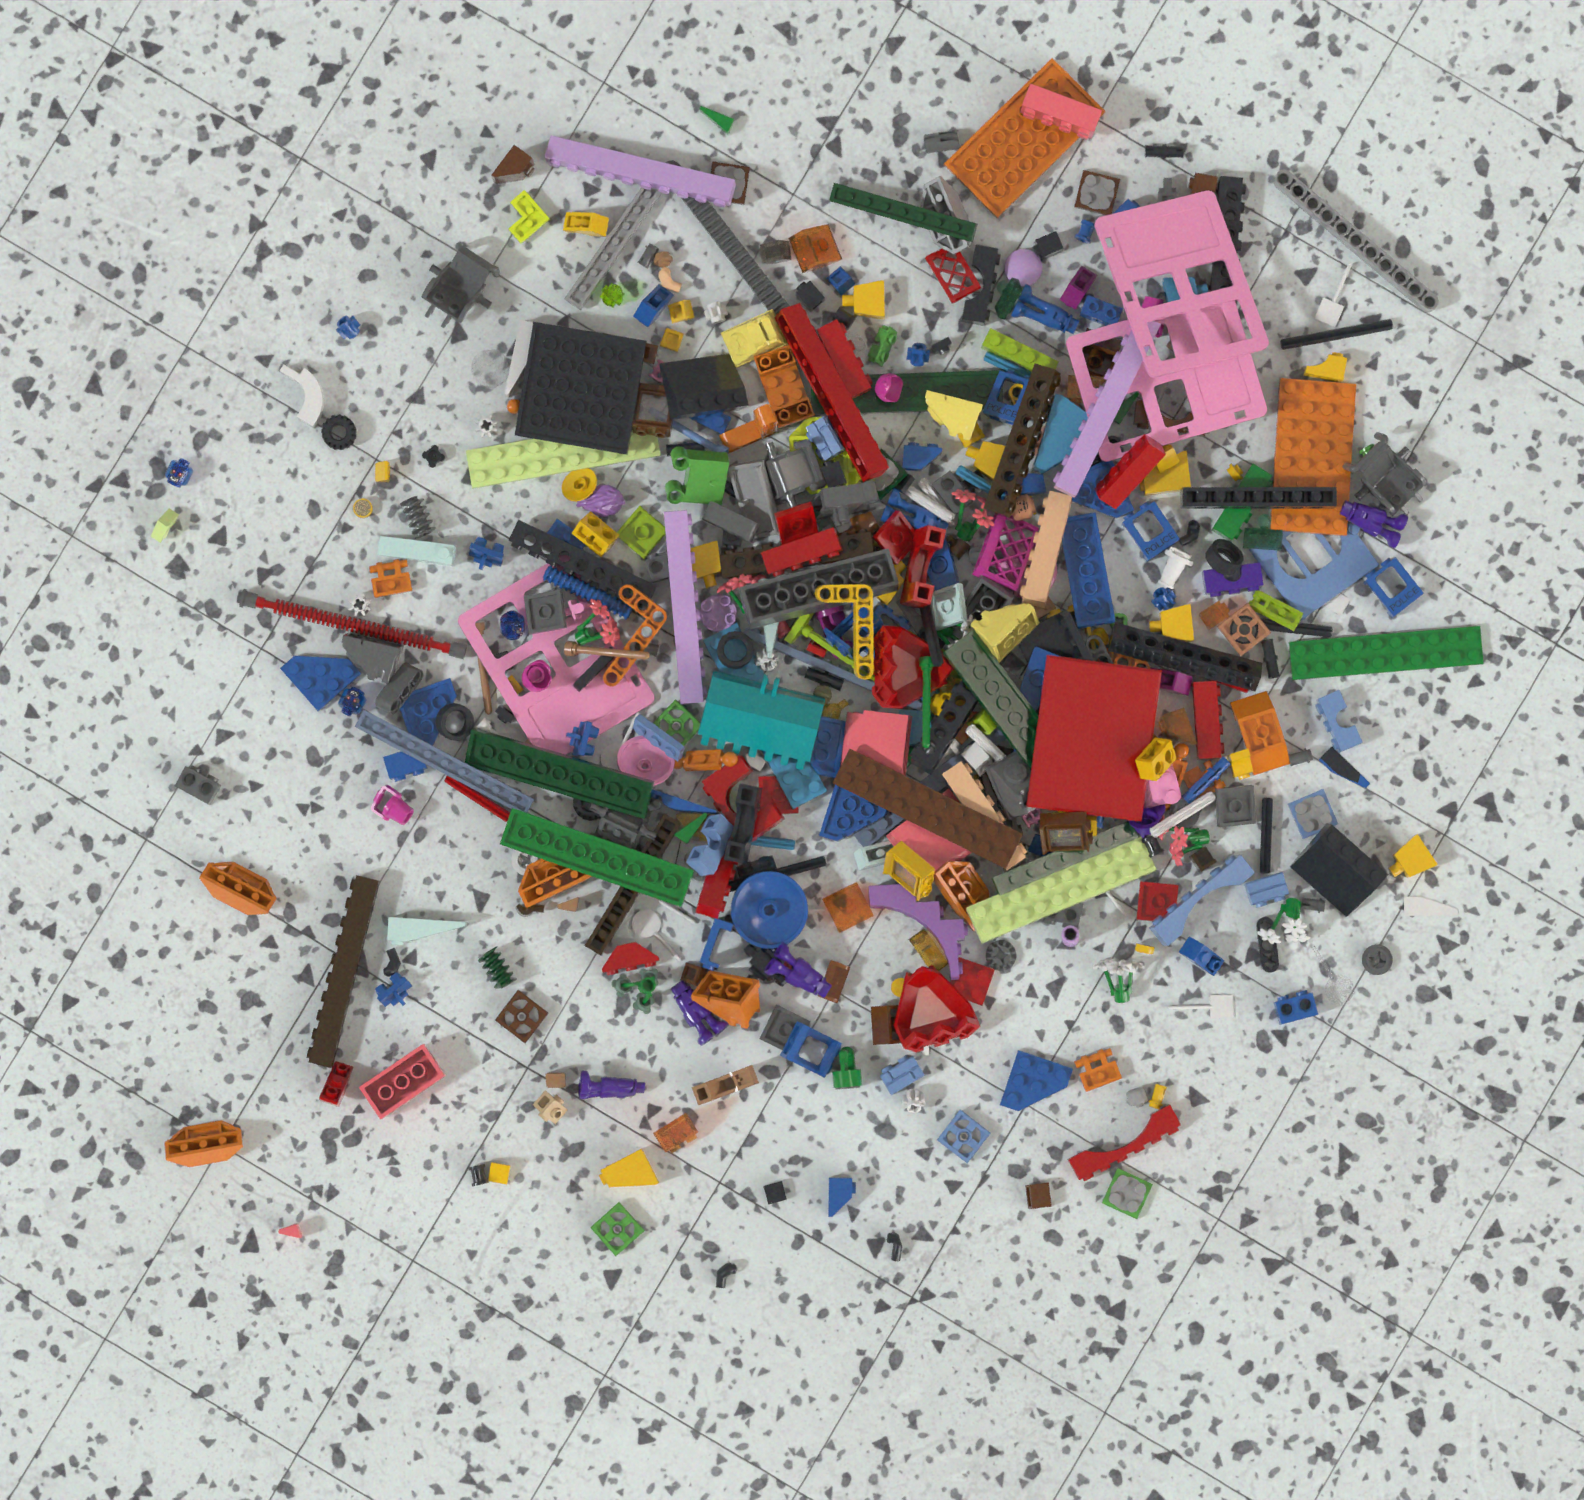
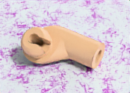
[658,267,682,293]

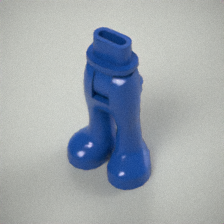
[1011,284,1079,334]
[880,488,949,530]

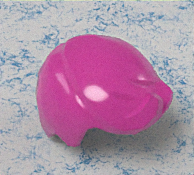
[875,373,903,402]
[521,659,552,692]

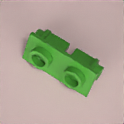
[867,325,898,367]

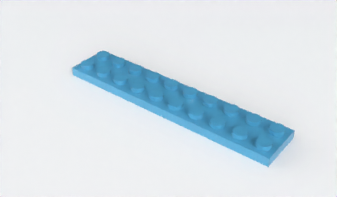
[703,623,827,809]

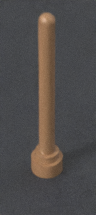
[475,622,492,715]
[564,641,650,660]

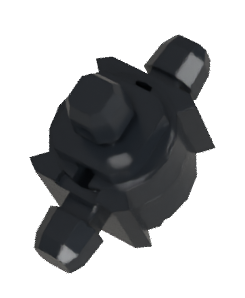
[744,944,787,987]

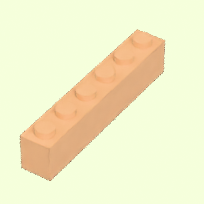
[1020,491,1072,608]
[942,761,1027,870]

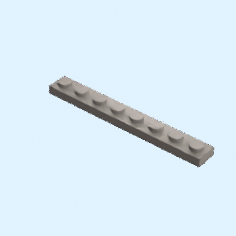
[564,187,662,310]

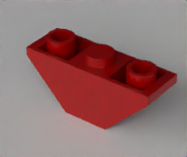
[602,942,660,976]
[319,1061,353,1107]

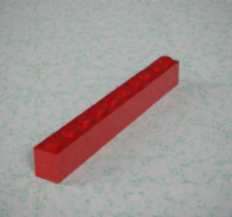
[774,303,889,482]

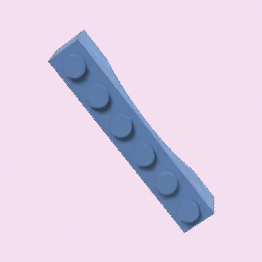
[1149,855,1255,946]

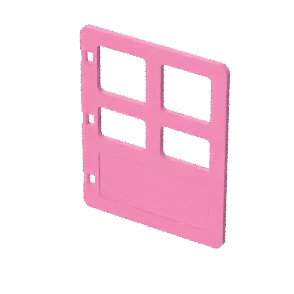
[1095,191,1269,378]
[1066,300,1267,462]
[458,555,654,755]

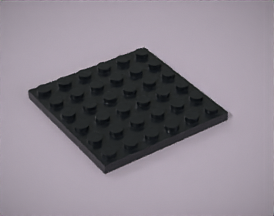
[515,322,647,455]

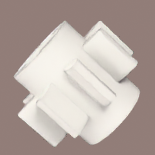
[704,301,728,324]
[475,415,498,438]
[348,594,371,617]
[754,647,779,671]
[902,1089,925,1113]

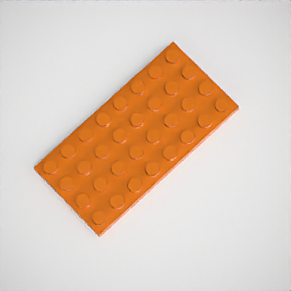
[944,58,1106,218]
[1270,378,1356,536]

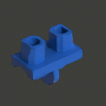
[469,537,504,570]
[566,721,599,756]
[375,972,412,1007]

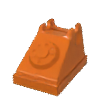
[691,970,760,1029]

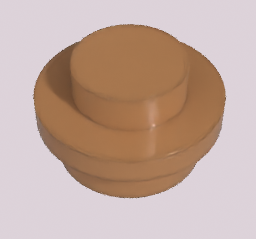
[654,251,673,268]

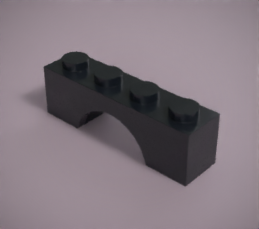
[961,244,1001,326]
[724,783,763,864]

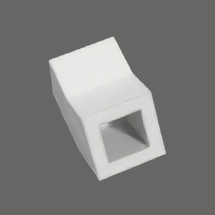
[745,753,766,772]

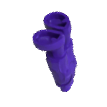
[1340,500,1408,548]
[764,942,832,998]
[670,980,729,1046]
[578,1070,645,1099]

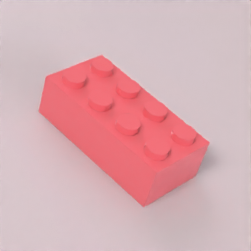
[1021,84,1102,140]
[359,1044,446,1119]

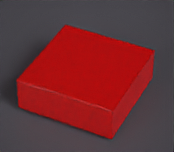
[806,639,827,658]

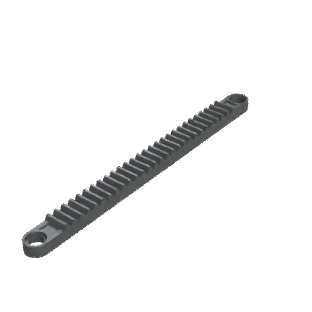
[666,160,789,315]

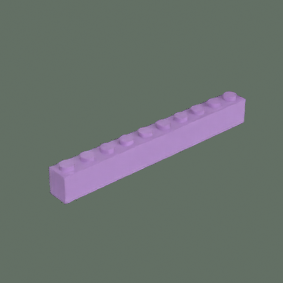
[545,136,736,207]
[1053,321,1161,498]
[664,510,707,704]

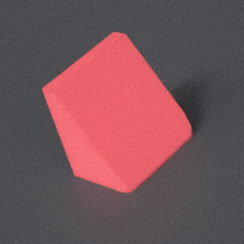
[278,1224,303,1238]

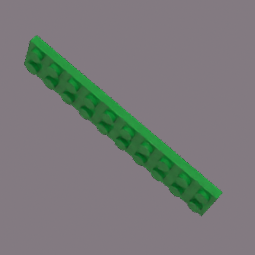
[1289,626,1484,681]
[500,808,694,907]

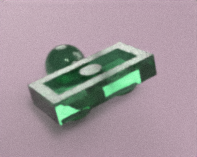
[994,277,1022,320]
[1243,514,1283,551]

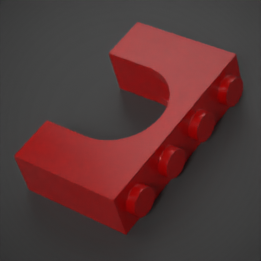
[900,525,946,609]
[702,755,785,842]

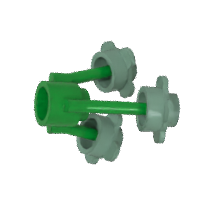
[612,968,659,1014]

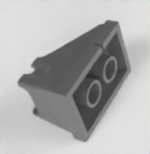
[962,570,1015,623]
[341,632,404,684]
[985,751,1036,820]

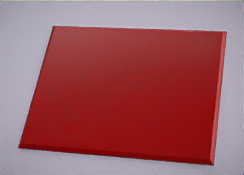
[1026,655,1162,822]

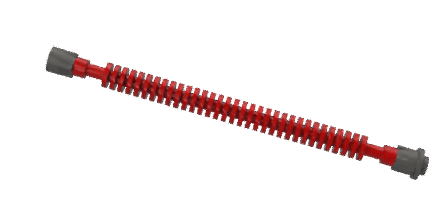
[237,589,467,660]

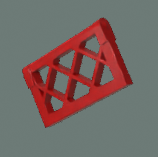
[925,249,981,304]

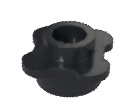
[422,445,445,468]

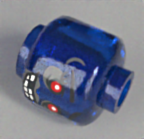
[165,458,193,488]
[500,610,525,640]
[338,687,366,717]

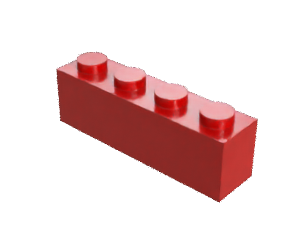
[816,319,873,399]
[1094,434,1166,509]
[761,527,843,577]
[1192,681,1225,760]
[695,849,738,919]

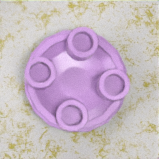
[1005,249,1042,286]
[700,594,737,632]

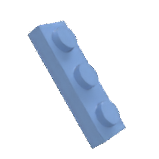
[633,714,685,762]

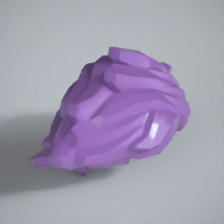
[576,484,625,517]

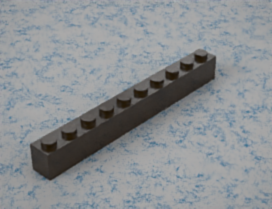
[306,875,380,1068]

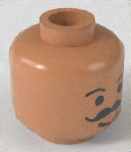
[1011,494,1036,521]

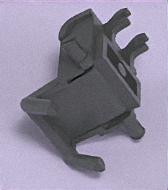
[421,242,500,328]
[1342,432,1427,516]
[764,439,826,508]
[590,799,662,851]

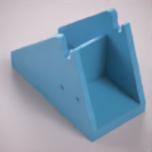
[1032,394,1088,474]

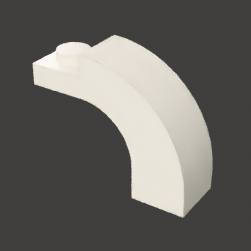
[280,364,324,429]

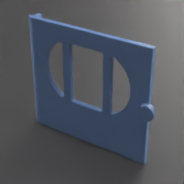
[1249,522,1379,621]

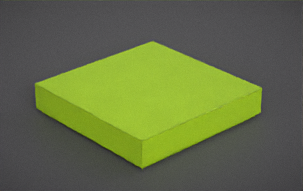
[617,505,666,559]

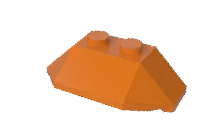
[518,859,593,908]
[934,861,989,931]
[199,862,277,915]
[164,1120,243,1167]

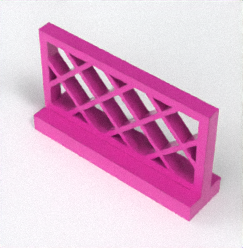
[972,514,1039,591]

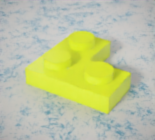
[508,190,550,244]

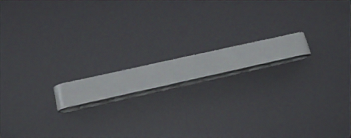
[1274,170,1439,313]

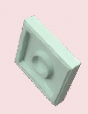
[931,583,967,631]

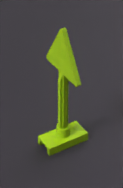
[784,613,875,682]

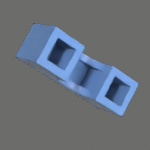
[1315,690,1363,753]
[686,814,734,876]

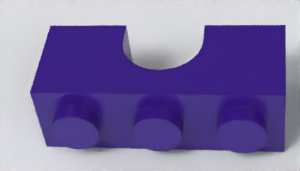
[1202,562,1264,597]

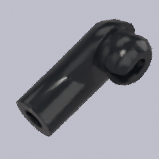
[1179,520,1200,547]
[383,948,401,977]
[887,1233,902,1262]
[716,1263,737,1288]

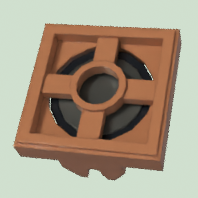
[1217,603,1271,657]

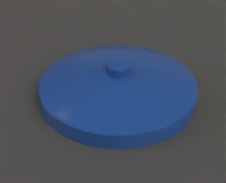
[731,871,808,949]

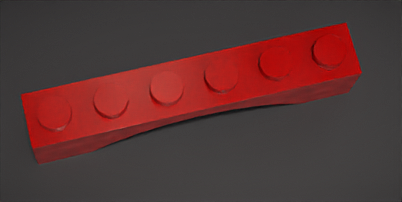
[1067,1104,1181,1181]

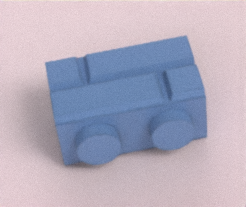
[806,416,845,461]
[1244,872,1289,908]
[879,1055,925,1095]

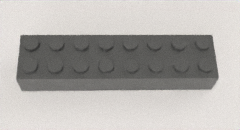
[739,549,899,629]

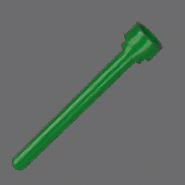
[919,656,934,748]

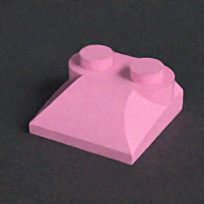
[1144,764,1182,809]

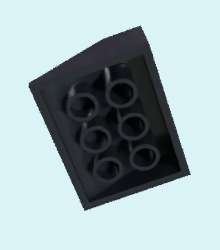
[659,354,748,420]
[1289,823,1388,917]

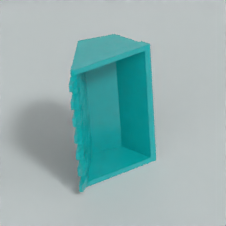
[698,670,825,770]

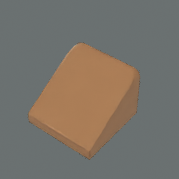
[557,897,579,912]
[546,1073,566,1088]

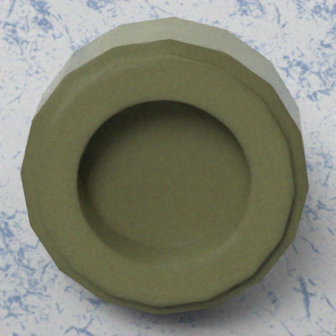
[813,685,832,704]

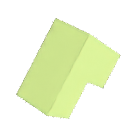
[151,508,179,543]

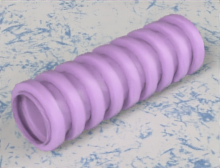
[1062,925,1079,947]

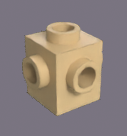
[533,1090,568,1124]

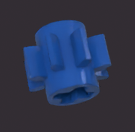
[336,316,361,339]
[906,343,930,367]
[1151,587,1177,611]

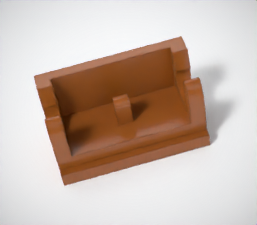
[818,960,850,1003]

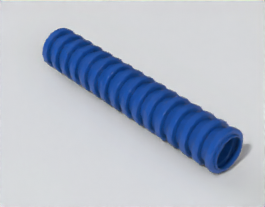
[543,565,633,620]

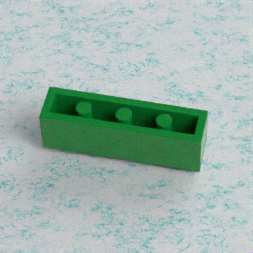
[1212,464,1273,542]

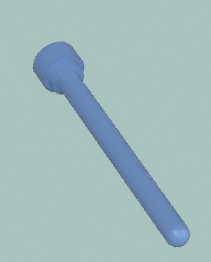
[648,408,729,454]

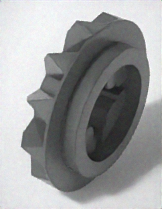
[1169,798,1200,828]
[986,940,1016,971]
[1362,944,1393,975]

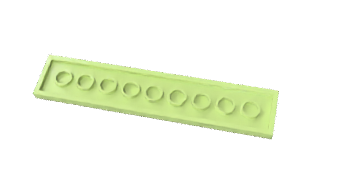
[466,418,661,489]
[966,835,1157,944]

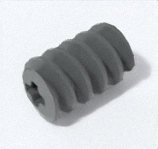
[400,496,436,539]

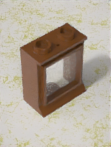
[632,383,673,438]
[1039,812,1093,855]

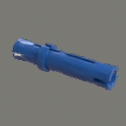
[1182,756,1231,804]

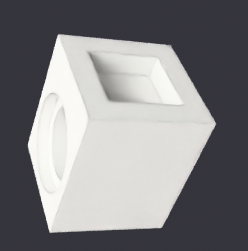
[961,742,993,776]

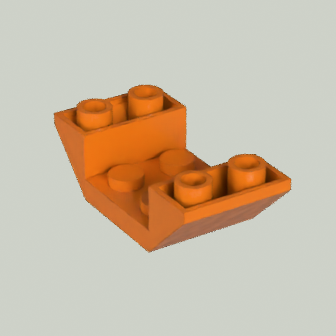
[754,345,815,428]
[1230,691,1290,776]

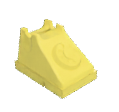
[721,309,788,368]
[925,390,983,440]
[971,603,1039,662]

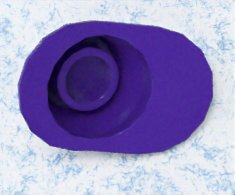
[1129,804,1166,838]

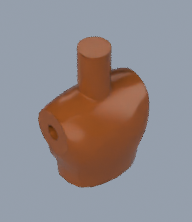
[844,511,879,535]

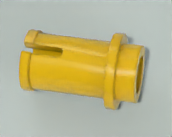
[1148,1084,1167,1110]

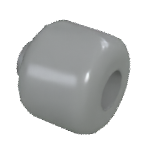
[1126,1087,1148,1108]

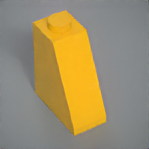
[1139,450,1191,496]
[599,1149,659,1187]

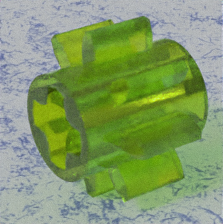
[600,283,625,308]

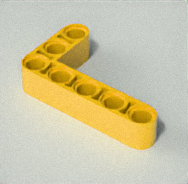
[815,584,874,680]

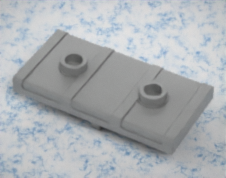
[728,459,779,538]

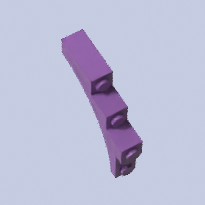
[868,884,968,980]

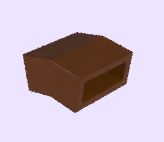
[1025,1182,1052,1209]

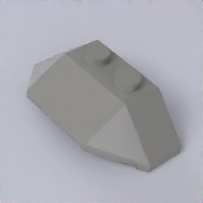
[920,176,970,254]

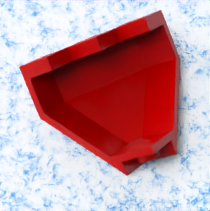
[872,625,954,709]
[894,964,981,1052]

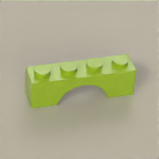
[981,328,1059,372]

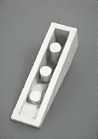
[505,320,533,397]

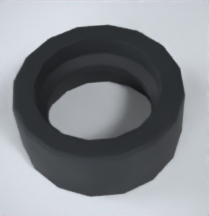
[1205,539,1244,575]
[717,631,754,669]
[435,703,474,741]

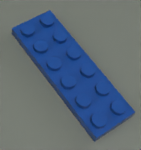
[1062,512,1115,629]

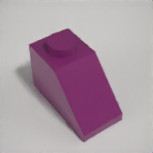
[1060,265,1098,310]
[1150,667,1193,696]

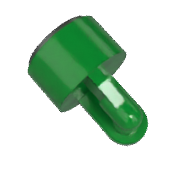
[832,1046,862,1090]

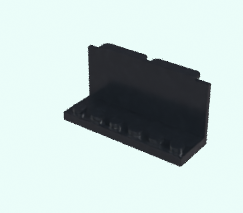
[1019,610,1093,664]

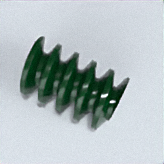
[478,946,517,989]

